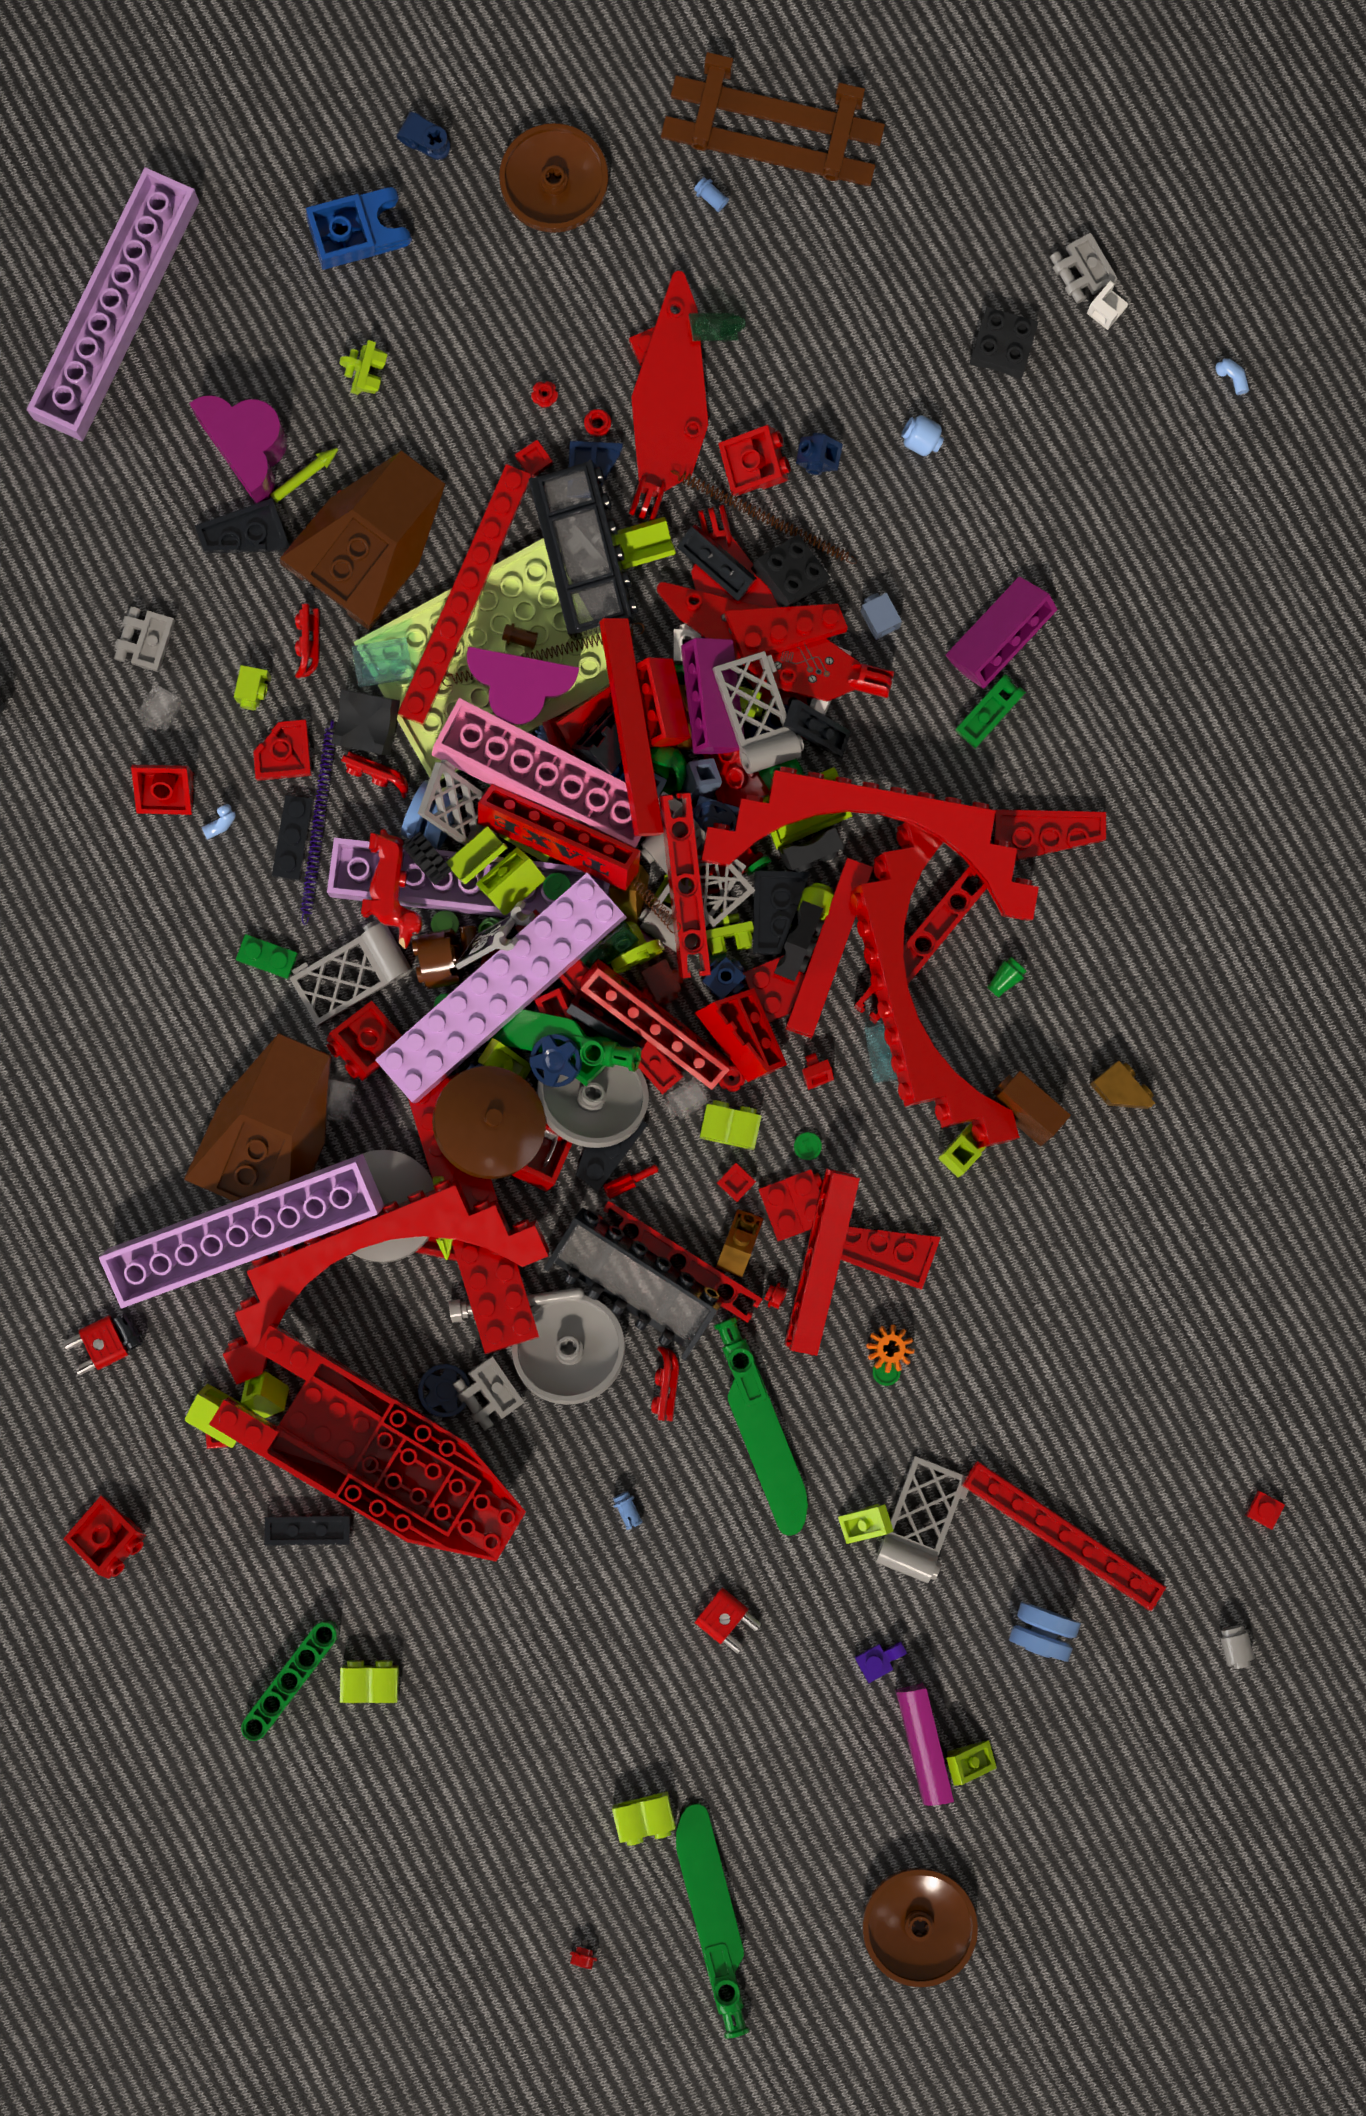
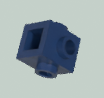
[796,433,843,475]
[702,957,746,1000]

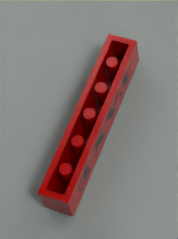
[478,784,641,891]
[580,959,730,1090]

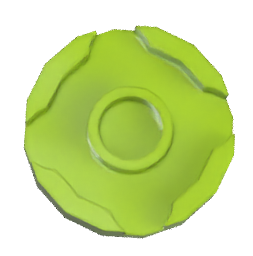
[611,921,665,974]

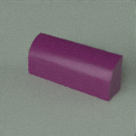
[946,576,1058,689]
[681,638,745,754]
[895,1683,954,1806]

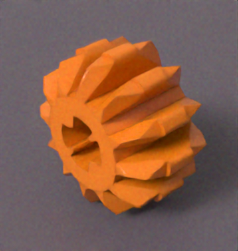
[866,1325,914,1373]

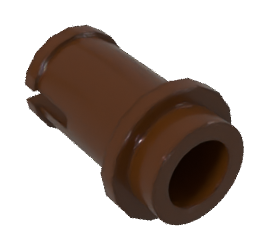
[502,623,538,650]
[459,926,480,962]

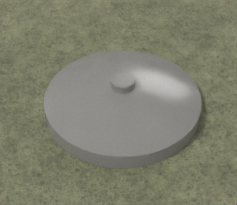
[536,1059,649,1148]
[352,1150,434,1263]
[512,1295,625,1405]

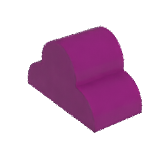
[189,396,287,503]
[467,647,579,726]

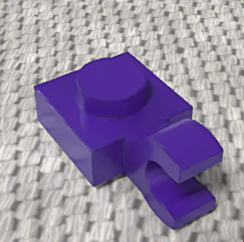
[855,1641,907,1683]

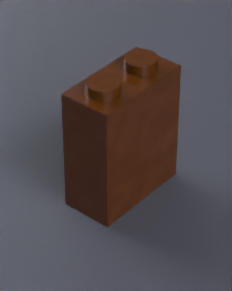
[992,1071,1071,1147]

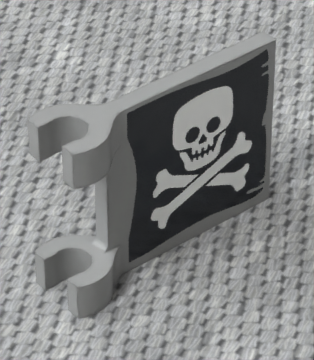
[454,901,535,969]

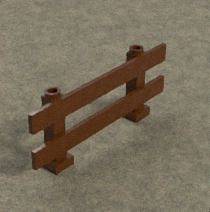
[661,52,885,187]

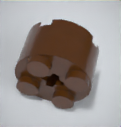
[412,928,464,990]

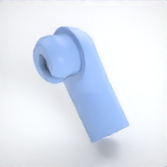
[1216,358,1249,395]
[201,804,236,840]

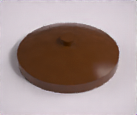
[499,123,608,233]
[432,1066,546,1179]
[862,1868,978,1987]

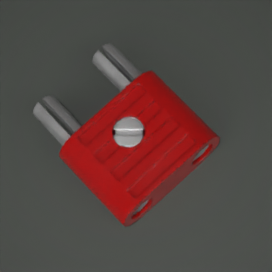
[63,1315,129,1375]
[694,1587,761,1653]

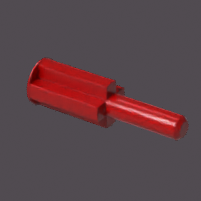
[603,1164,659,1200]

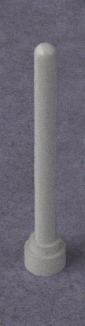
[449,1288,584,1323]

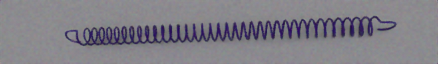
[301,719,335,925]

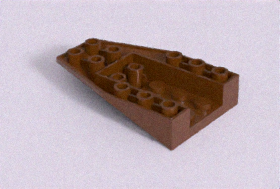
[280,450,445,631]
[184,1033,331,1202]

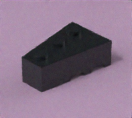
[570,702,622,774]

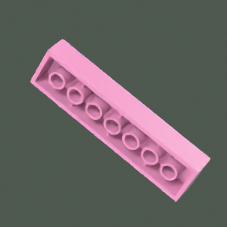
[432,698,659,848]

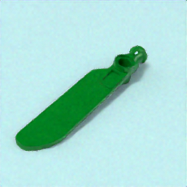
[434,993,641,1072]
[713,1316,808,1536]
[676,1804,750,2039]

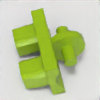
[339,340,388,395]
[706,908,754,956]

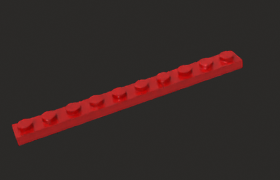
[398,464,532,726]

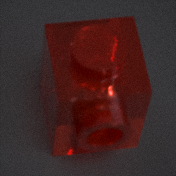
[641,959,683,1005]

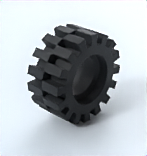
[402,832,452,885]

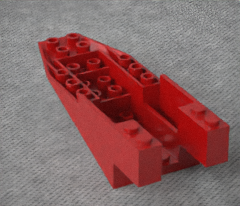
[209,1324,526,1562]

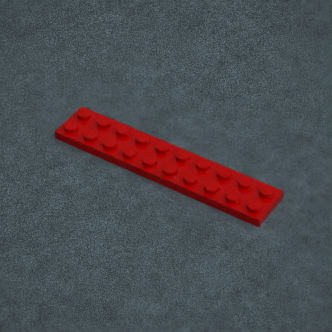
[408,1073,539,1354]

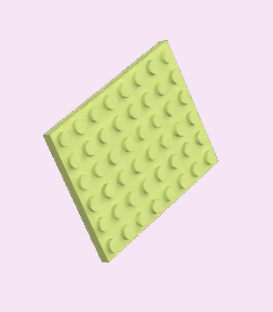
[354,538,609,783]

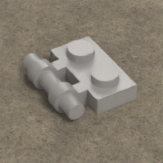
[1050,233,1118,304]
[114,607,175,672]
[452,1356,524,1431]

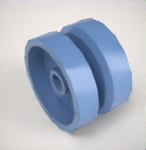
[401,780,462,850]
[1009,1602,1081,1662]

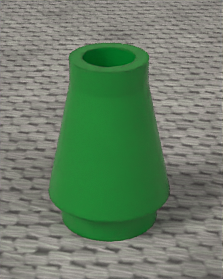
[987,957,1027,998]

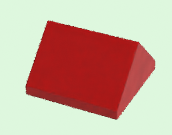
[131,764,194,815]

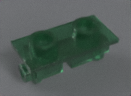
[689,313,746,341]
[580,920,639,968]

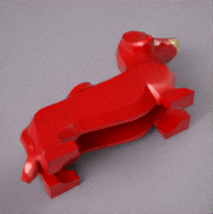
[361,829,422,949]

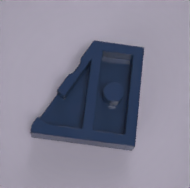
[567,441,623,498]

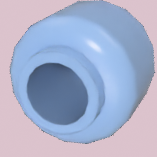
[901,415,944,456]

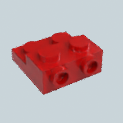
[718,425,791,497]
[326,1001,402,1081]
[758,1169,823,1242]
[63,1496,146,1579]

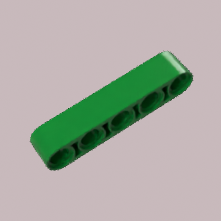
[241,1620,340,1741]

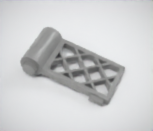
[712,651,804,774]
[418,760,500,846]
[640,807,755,927]
[638,836,746,953]
[290,920,413,1026]
[875,1456,968,1583]

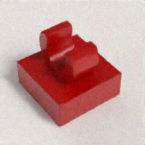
[802,1053,834,1090]

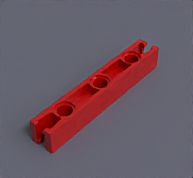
[659,792,711,978]
[785,858,873,1039]
[854,866,987,1024]
[784,1168,860,1356]
[599,1201,763,1323]

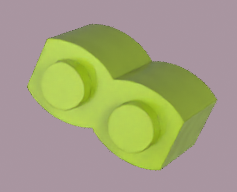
[699,1100,762,1150]
[340,1660,399,1703]
[612,1792,676,1846]

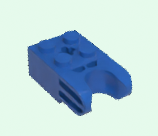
[306,187,412,270]

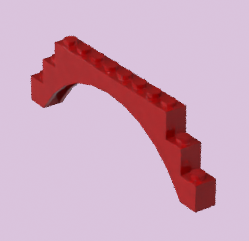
[701,767,1039,921]
[850,822,1020,1149]
[222,1179,550,1385]

